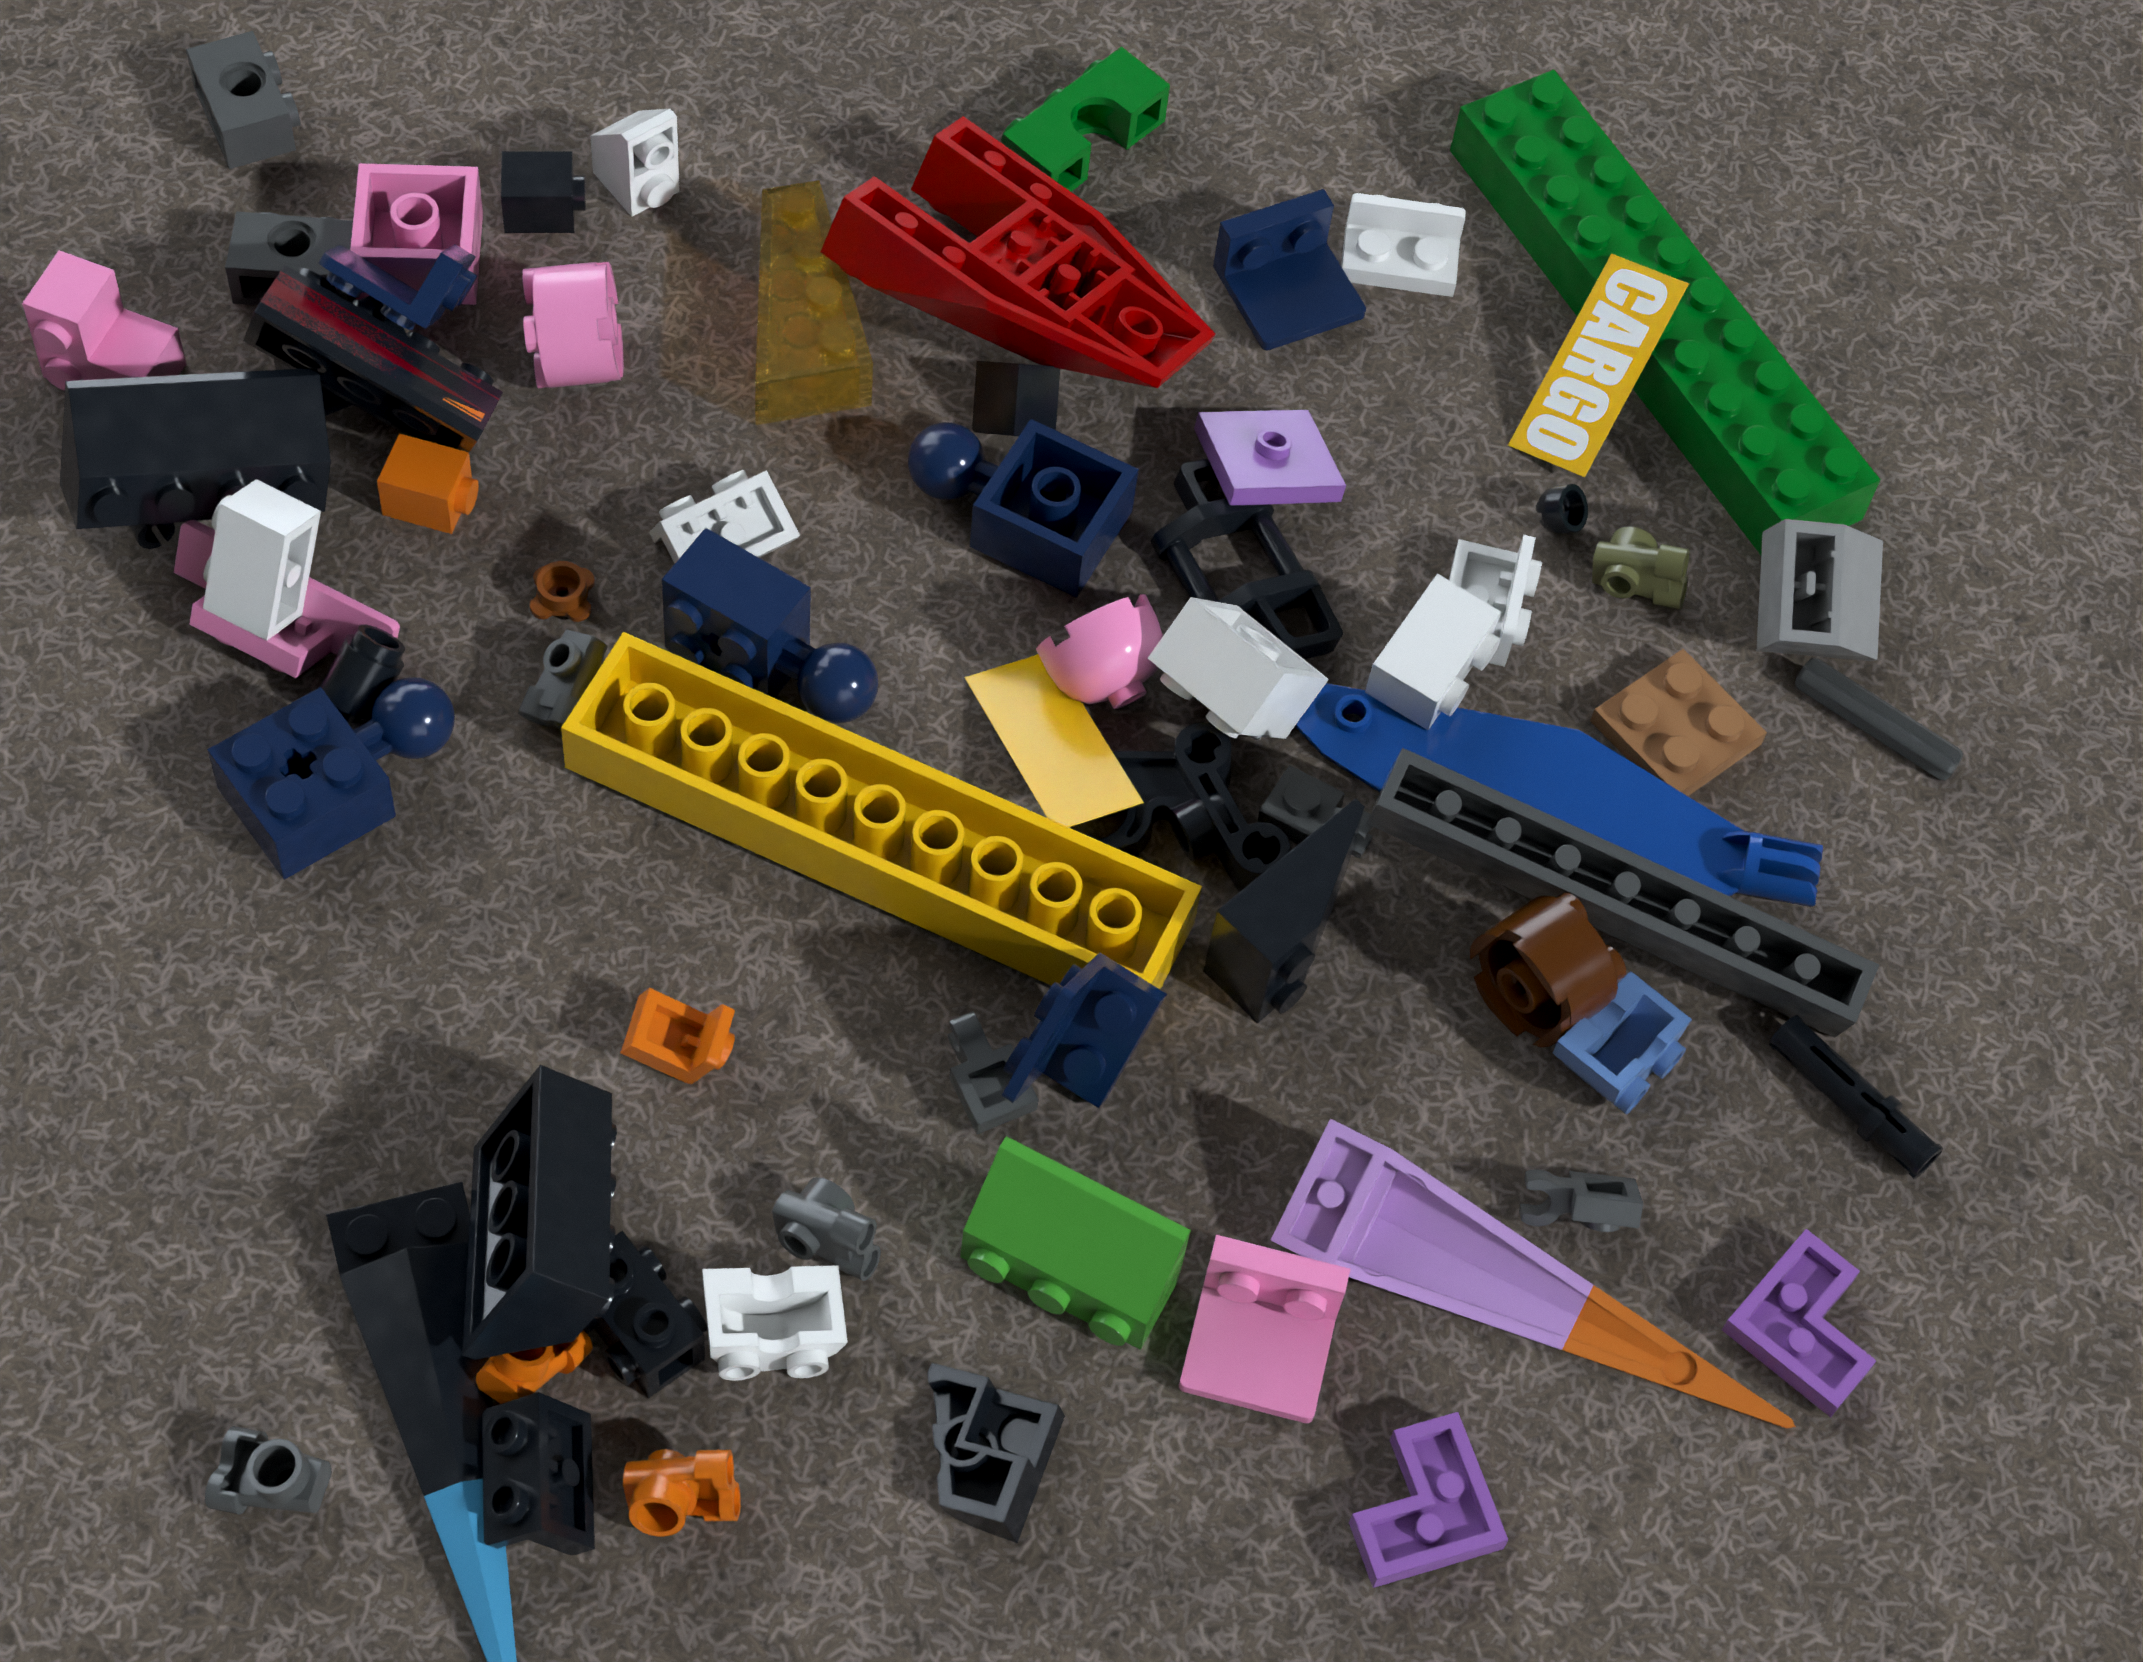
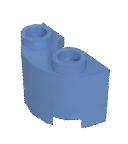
[1553,971,1692,1114]

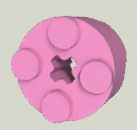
[523,262,624,388]

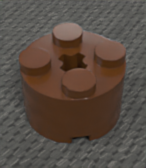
[1470,892,1626,1048]

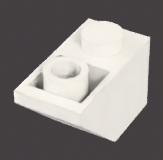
[591,109,680,217]

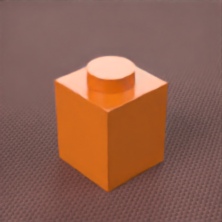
[377,433,479,534]

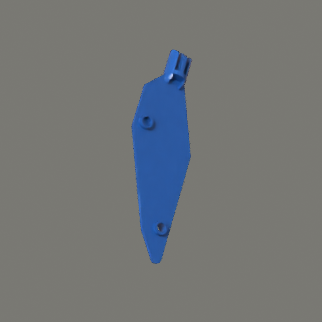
[1295,683,1823,907]

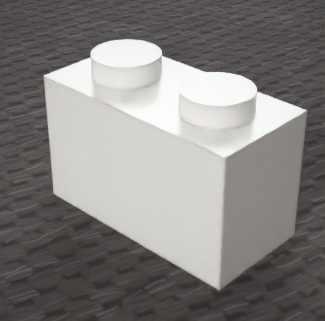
[203,479,321,641]
[1365,573,1501,730]

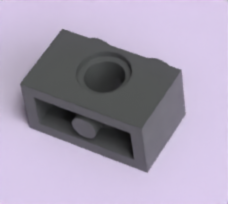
[186,31,301,169]
[225,211,354,305]

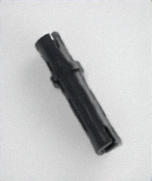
[1769,1015,1943,1179]

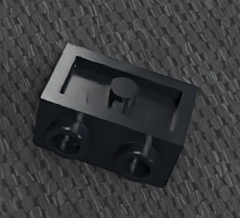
[482,1392,595,1555]

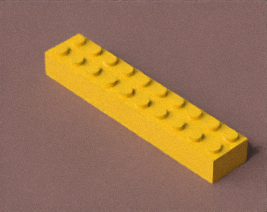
[561,632,1202,989]

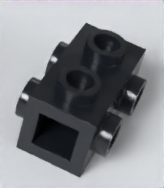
[584,1231,708,1399]

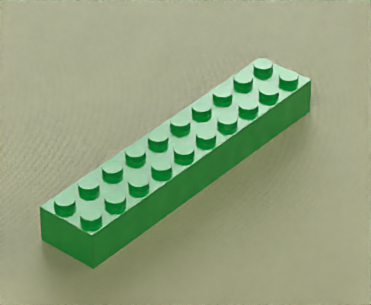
[1450,69,1881,555]

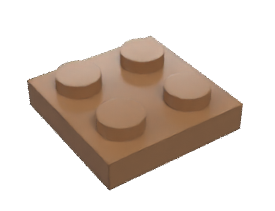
[1590,649,1767,796]

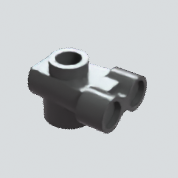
[518,629,608,729]
[772,1177,881,1281]
[205,1426,332,1515]

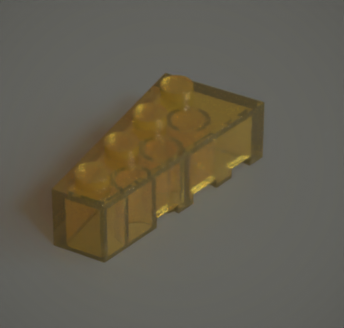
[755,180,873,425]

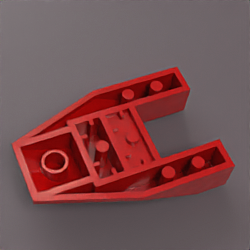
[820,116,1216,388]

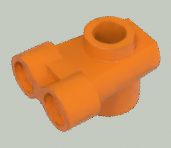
[476,1330,593,1404]
[623,1449,741,1537]

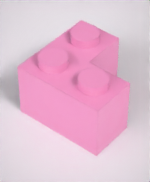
[22,250,186,391]

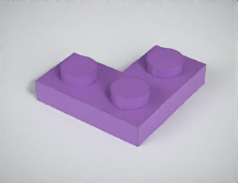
[1722,1229,1876,1418]
[1349,1412,1508,1588]

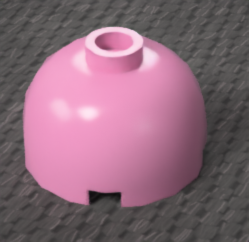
[1036,594,1163,709]

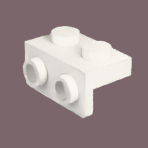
[1449,535,1542,667]

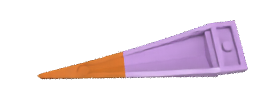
[1271,1119,1796,1428]

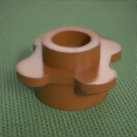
[530,561,595,622]

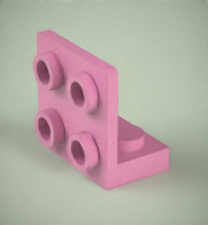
[1179,1235,1350,1423]

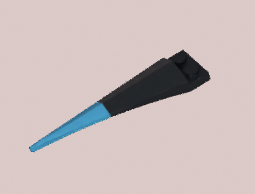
[326,1182,517,1662]

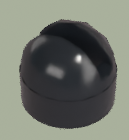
[1536,484,1588,533]

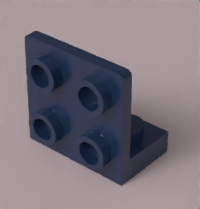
[1213,189,1366,351]
[1002,952,1167,1108]

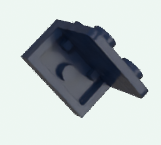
[318,244,477,330]

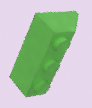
[960,1136,1191,1350]

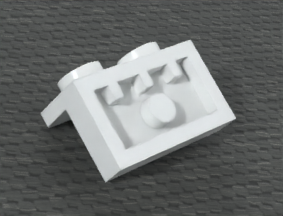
[1341,193,1466,297]
[649,470,800,563]

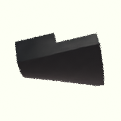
[927,1363,1065,1543]

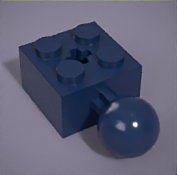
[908,419,1139,598]
[662,528,878,723]
[207,677,455,880]

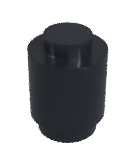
[320,625,405,723]

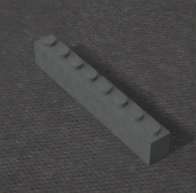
[1366,748,1879,1037]

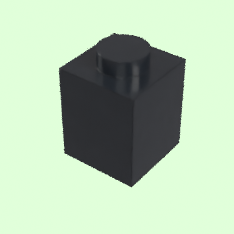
[501,151,586,233]

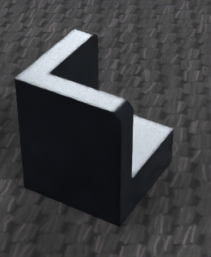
[972,361,1060,436]

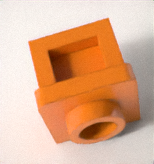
[621,988,735,1084]

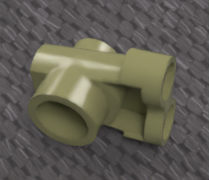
[1592,527,1690,610]

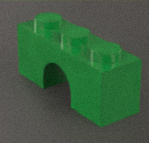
[1001,46,1170,192]

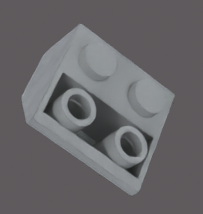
[1756,519,1883,661]

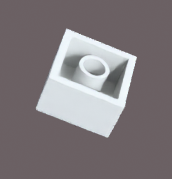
[1148,597,1329,740]

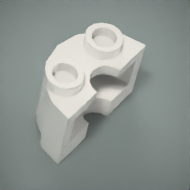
[702,1265,848,1381]

